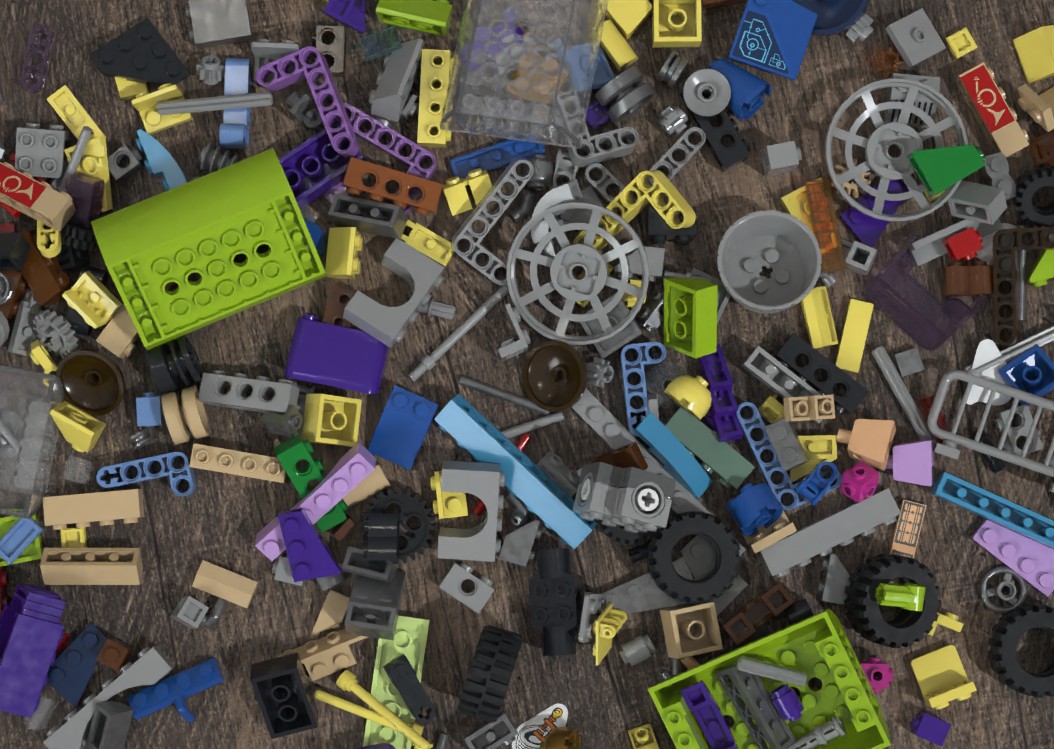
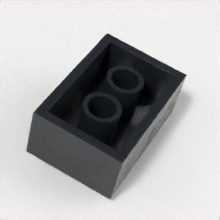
[250,652,319,739]

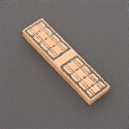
[888,499,927,585]

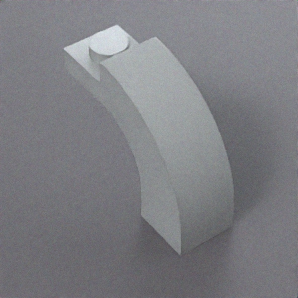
[531,179,584,258]

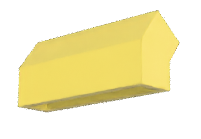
[801,286,838,349]

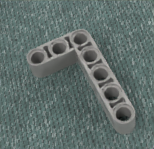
[545,54,639,167]
[584,127,706,219]
[451,157,534,285]

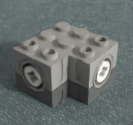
[572,462,676,533]

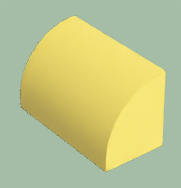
[592,19,638,72]

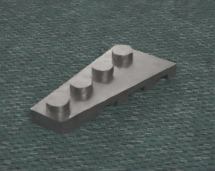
[602,557,694,614]

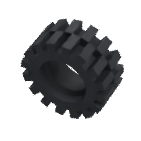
[61,221,100,251]

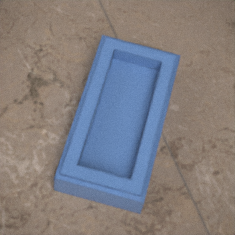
[0,513,44,565]

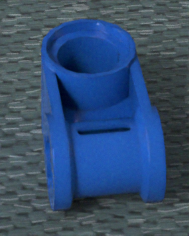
[794,461,838,506]

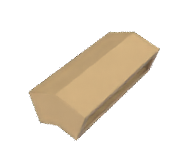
[192,560,258,608]

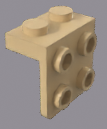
[1017,84,1054,132]

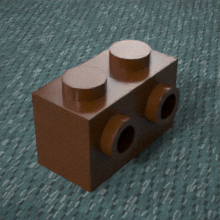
[322,284,358,329]

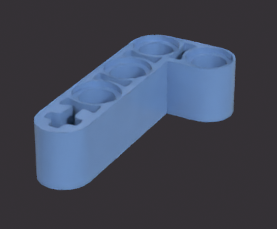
[219,58,252,149]
[620,342,666,437]
[96,452,196,496]

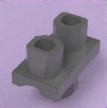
[286,91,323,131]

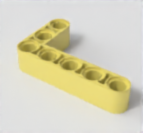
[573,170,696,251]

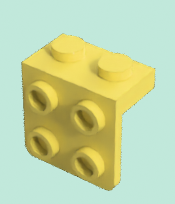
[910,645,977,710]

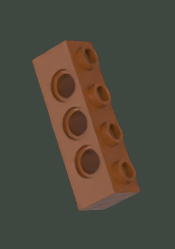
[342,157,443,216]

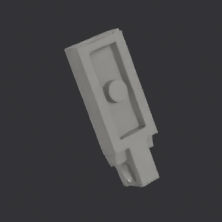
[7,289,42,357]

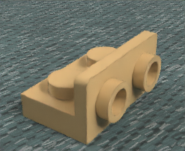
[742,510,797,553]

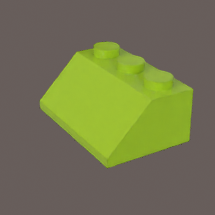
[376,0,453,37]
[664,278,718,359]

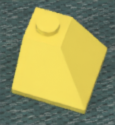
[50,401,106,453]

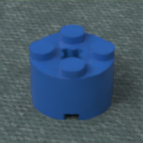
[725,482,783,536]

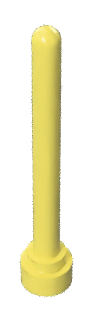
[336,670,429,749]
[314,690,424,742]

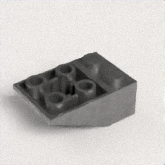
[345,570,406,640]

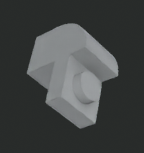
[825,237,878,275]

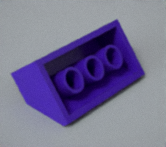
[279,120,365,209]

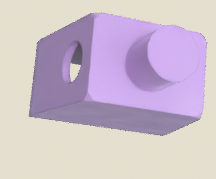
[886,439,934,486]

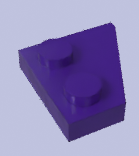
[323,0,366,34]

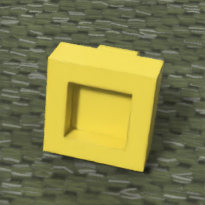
[758,394,785,424]

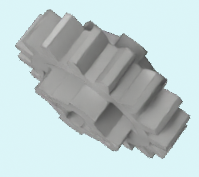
[32,309,79,358]

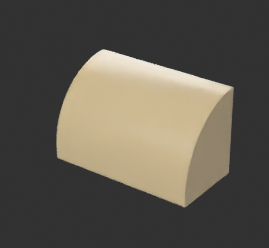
[343,465,391,508]

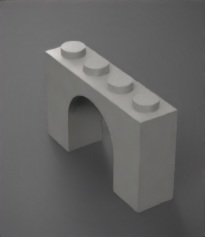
[343,239,445,348]
[438,460,505,562]

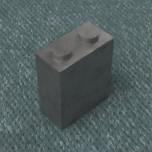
[185,0,254,49]

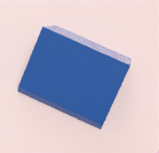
[998,344,1054,406]

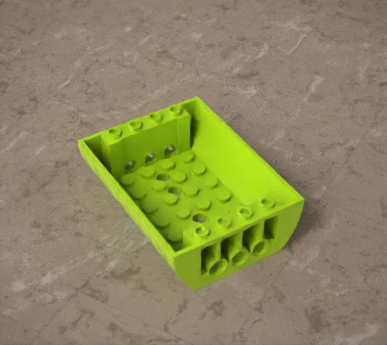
[91,148,327,350]
[648,609,891,749]

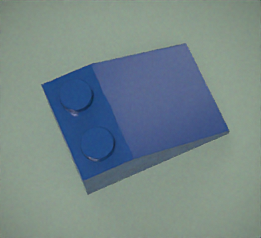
[368,385,439,470]

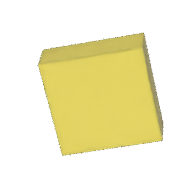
[945,27,977,60]
[60,527,87,548]

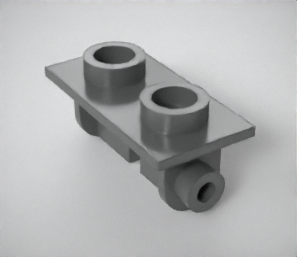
[636,284,664,333]

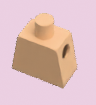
[837,419,896,471]

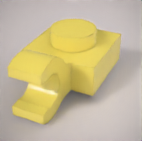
[29,339,58,383]

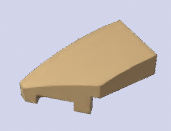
[312,590,350,635]

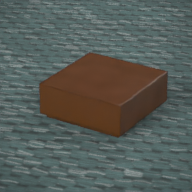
[331,514,355,541]

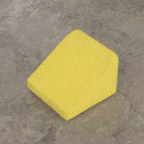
[115,77,149,100]

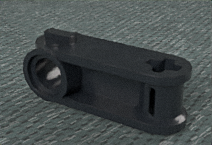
[383,654,436,724]

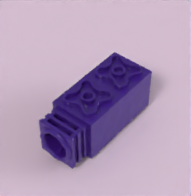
[0,584,66,718]

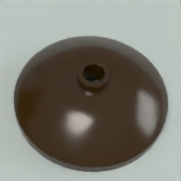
[522,340,587,412]
[56,349,125,416]

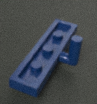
[127,657,224,722]

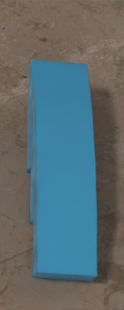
[633,412,713,499]

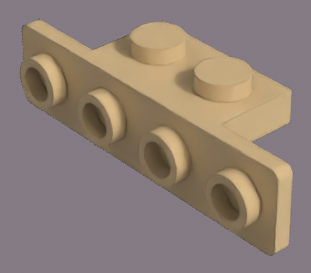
[278,628,367,681]

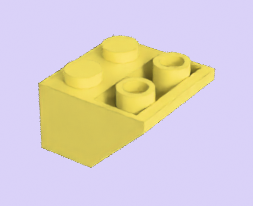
[325,227,363,280]

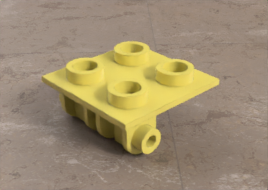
[592,602,627,666]

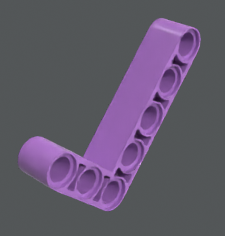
[256,46,359,158]
[336,103,437,215]

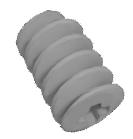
[196,141,246,173]

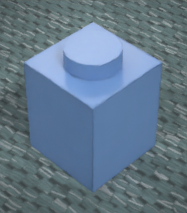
[136,392,165,427]

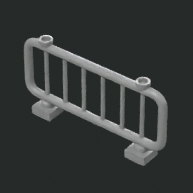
[927,368,1054,493]

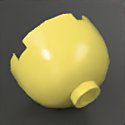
[664,375,712,420]

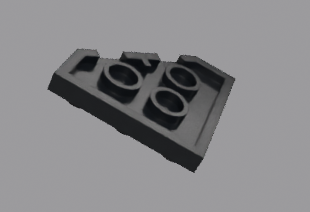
[89,18,190,86]

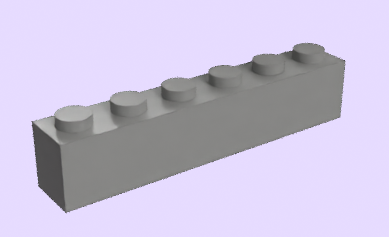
[759,488,901,578]

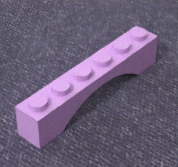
[255,442,376,561]

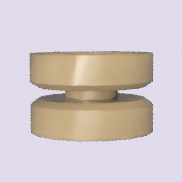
[161,386,210,445]

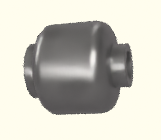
[523,154,554,191]

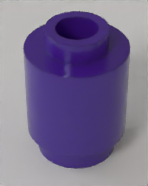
[770,684,804,722]

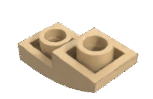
[783,394,835,422]

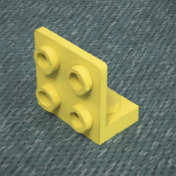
[131,83,193,135]

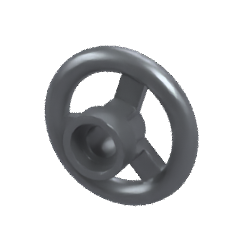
[980,566,1027,614]

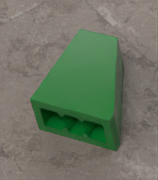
[907,144,985,197]

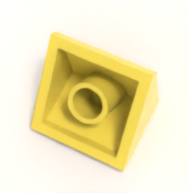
[1012,25,1054,84]

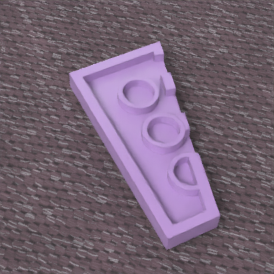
[971,520,1054,597]

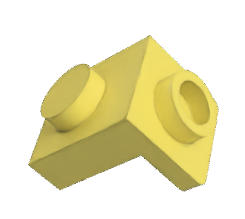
[925,611,964,636]

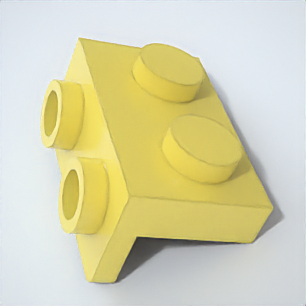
[62,271,122,329]

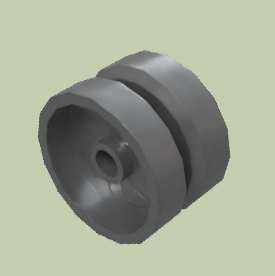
[595,65,656,123]

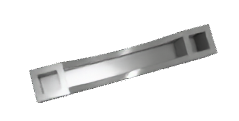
[43,645,175,749]

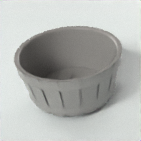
[717,210,822,313]

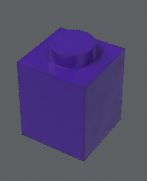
[910,710,951,747]

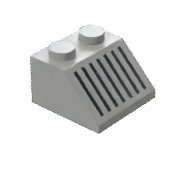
[885,73,940,129]

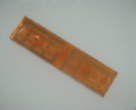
[805,179,846,274]

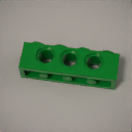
[274,434,348,533]

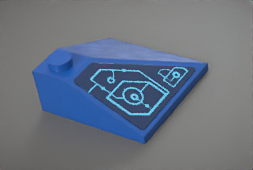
[728,0,818,81]

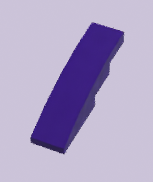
[698,344,743,442]

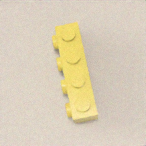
[417,49,455,148]

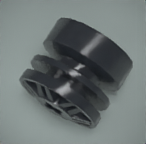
[145,335,202,394]

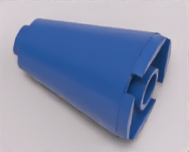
[708,58,773,122]

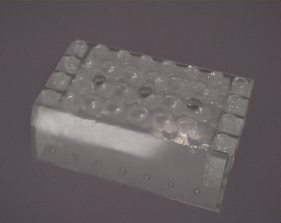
[440,0,608,149]

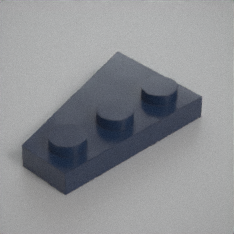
[47,623,108,708]

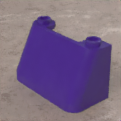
[284,313,390,394]

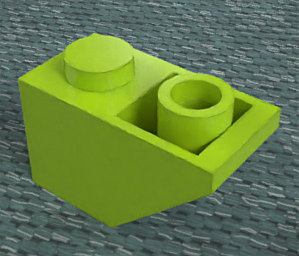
[1026,250,1054,288]

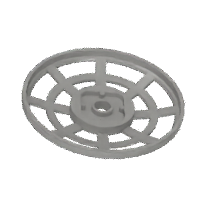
[825,78,968,222]
[507,202,649,345]

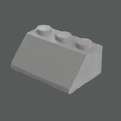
[369,38,423,122]

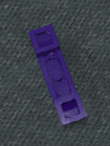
[680,680,739,749]

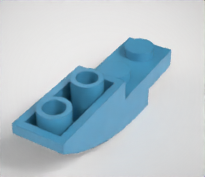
[136,129,189,191]

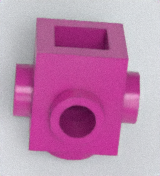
[840,461,879,503]
[859,657,893,692]

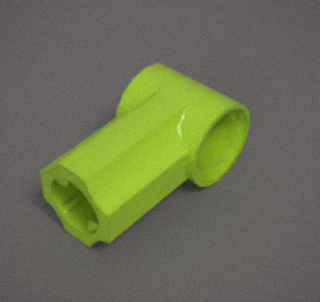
[875,583,926,611]

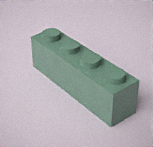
[665,406,755,489]

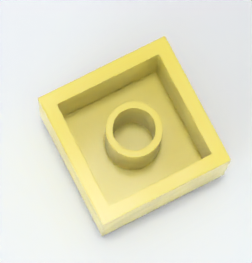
[652,0,702,48]
[302,394,362,447]

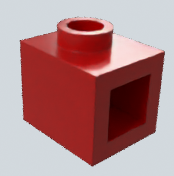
[942,227,983,262]

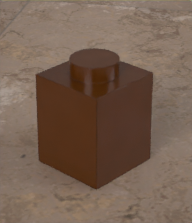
[96,637,134,671]

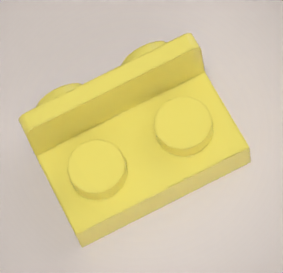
[430,471,468,519]

